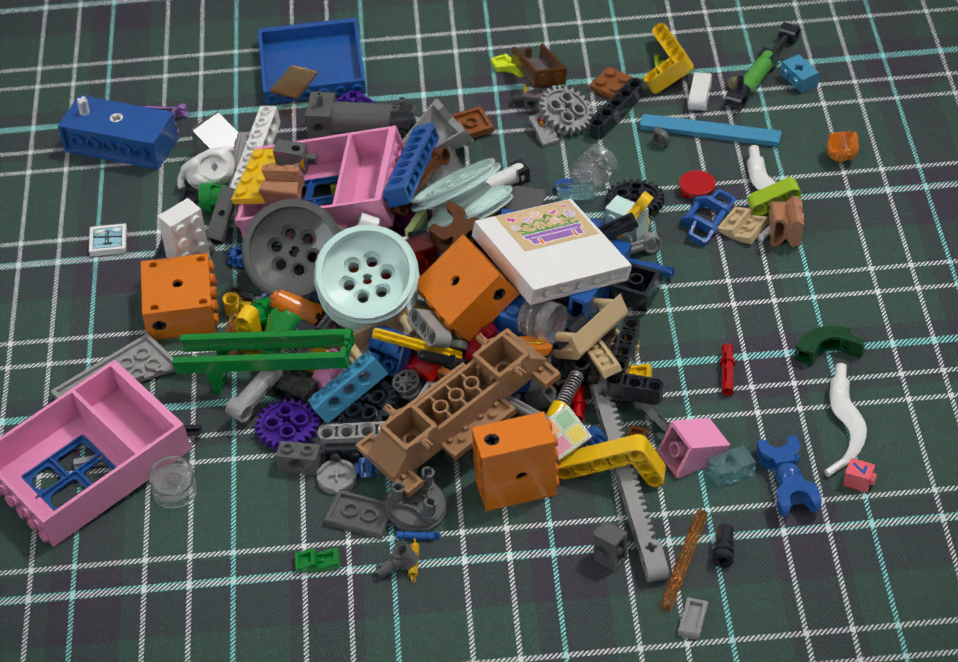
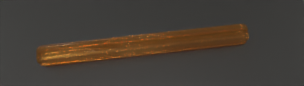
[661,509,708,611]

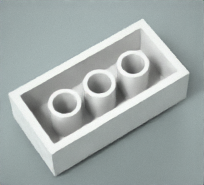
[158,198,211,261]

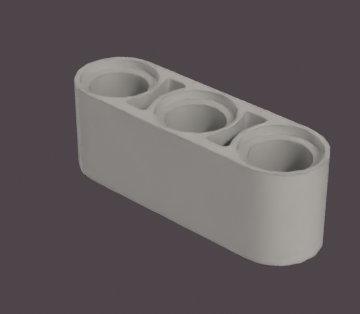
[408,308,452,349]

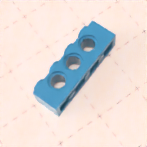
[308,350,388,424]

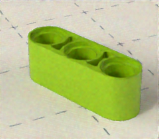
[747,177,801,216]

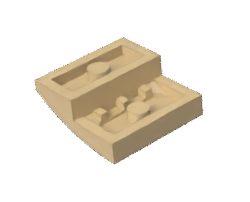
[717,207,769,244]

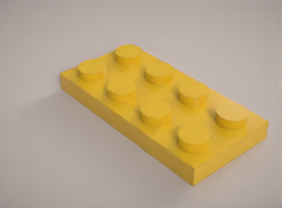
[231,149,276,205]

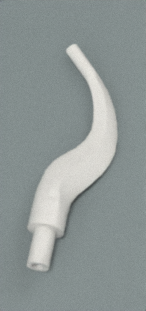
[747,145,776,241]
[824,363,867,477]

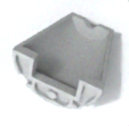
[402,98,474,163]

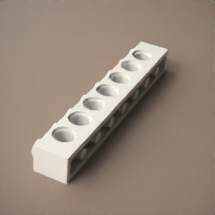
[230,106,281,216]

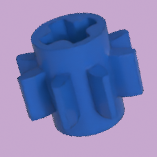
[355,457,380,478]

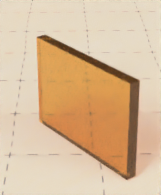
[270,65,318,98]

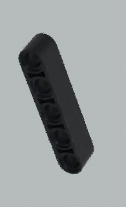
[590,78,643,140]

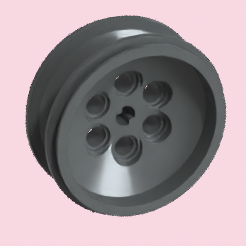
[242,199,341,299]

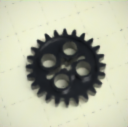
[606,178,664,216]
[338,380,400,424]

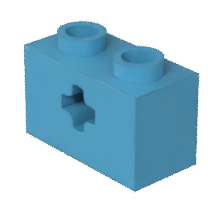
[781,54,819,93]

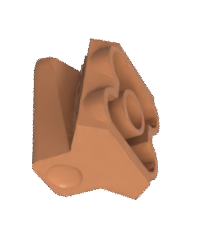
[259,164,305,203]
[769,196,804,248]

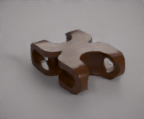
[428,201,480,245]

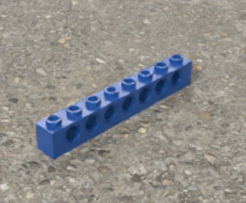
[383,122,439,208]

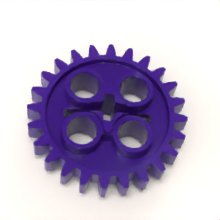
[255,398,320,451]

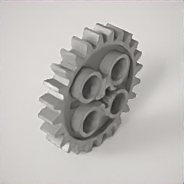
[537,85,593,136]

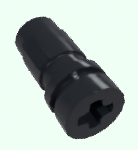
[712,524,734,568]

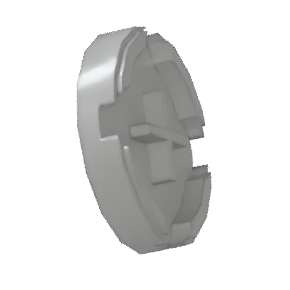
[317,459,357,494]

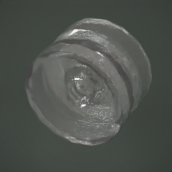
[148,456,197,508]

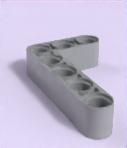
[318,421,418,474]

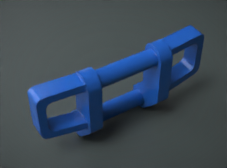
[680,189,736,247]

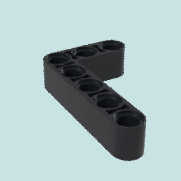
[606,316,664,405]

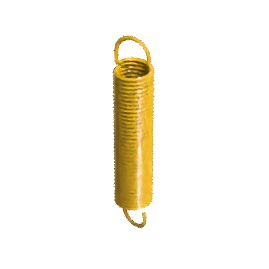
[408,538,419,583]

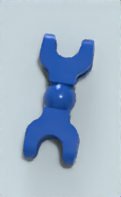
[757,435,822,517]

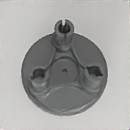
[385,466,447,532]

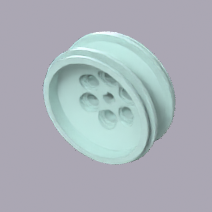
[411,158,513,239]
[314,225,420,331]

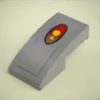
[528,114,559,147]

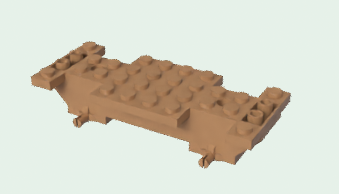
[355,328,561,497]

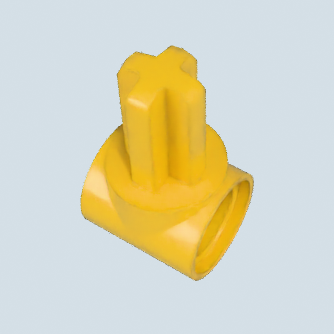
[223,292,252,317]

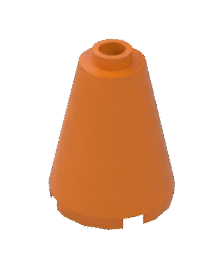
[269,289,324,325]

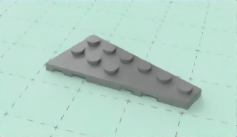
[51,333,175,399]

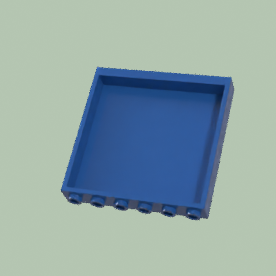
[258,17,367,105]

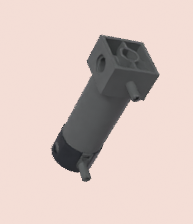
[305,91,416,139]

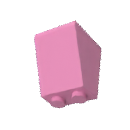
[657,418,730,478]

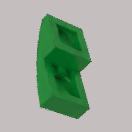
[295,547,341,573]

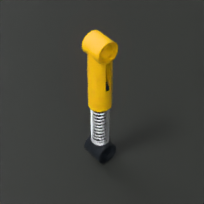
[546,354,591,417]

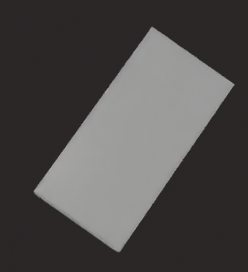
[678,597,708,640]

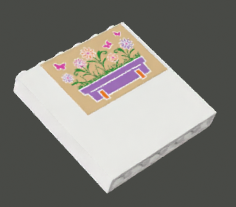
[472,199,632,305]

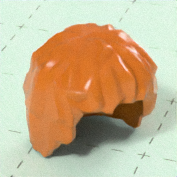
[827,131,859,162]

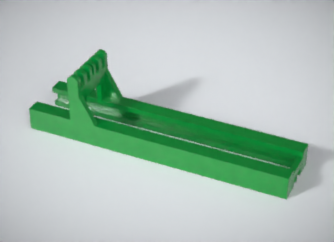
[172,328,355,395]

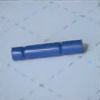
[396,531,440,540]

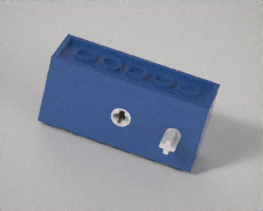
[58,95,179,170]

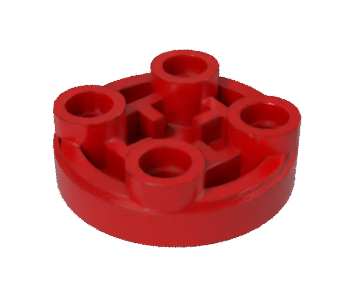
[679,170,715,199]

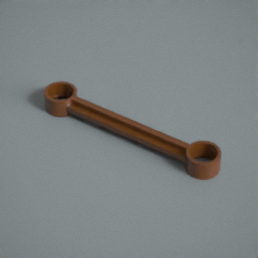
[390,147,451,215]

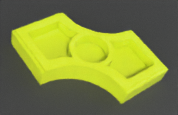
[490,54,524,78]

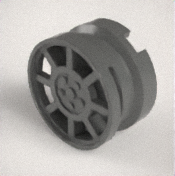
[392,370,423,401]

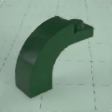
[794,326,866,366]

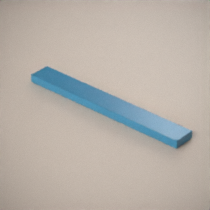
[640,114,782,147]

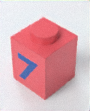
[844,458,877,493]

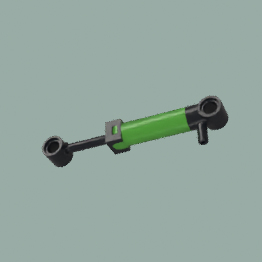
[724,22,801,111]

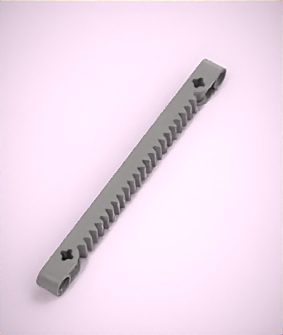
[589,375,669,583]

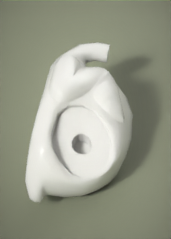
[177,146,235,190]

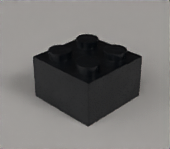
[611,262,661,312]

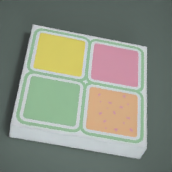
[548,405,592,461]

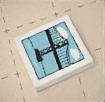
[89,223,127,256]

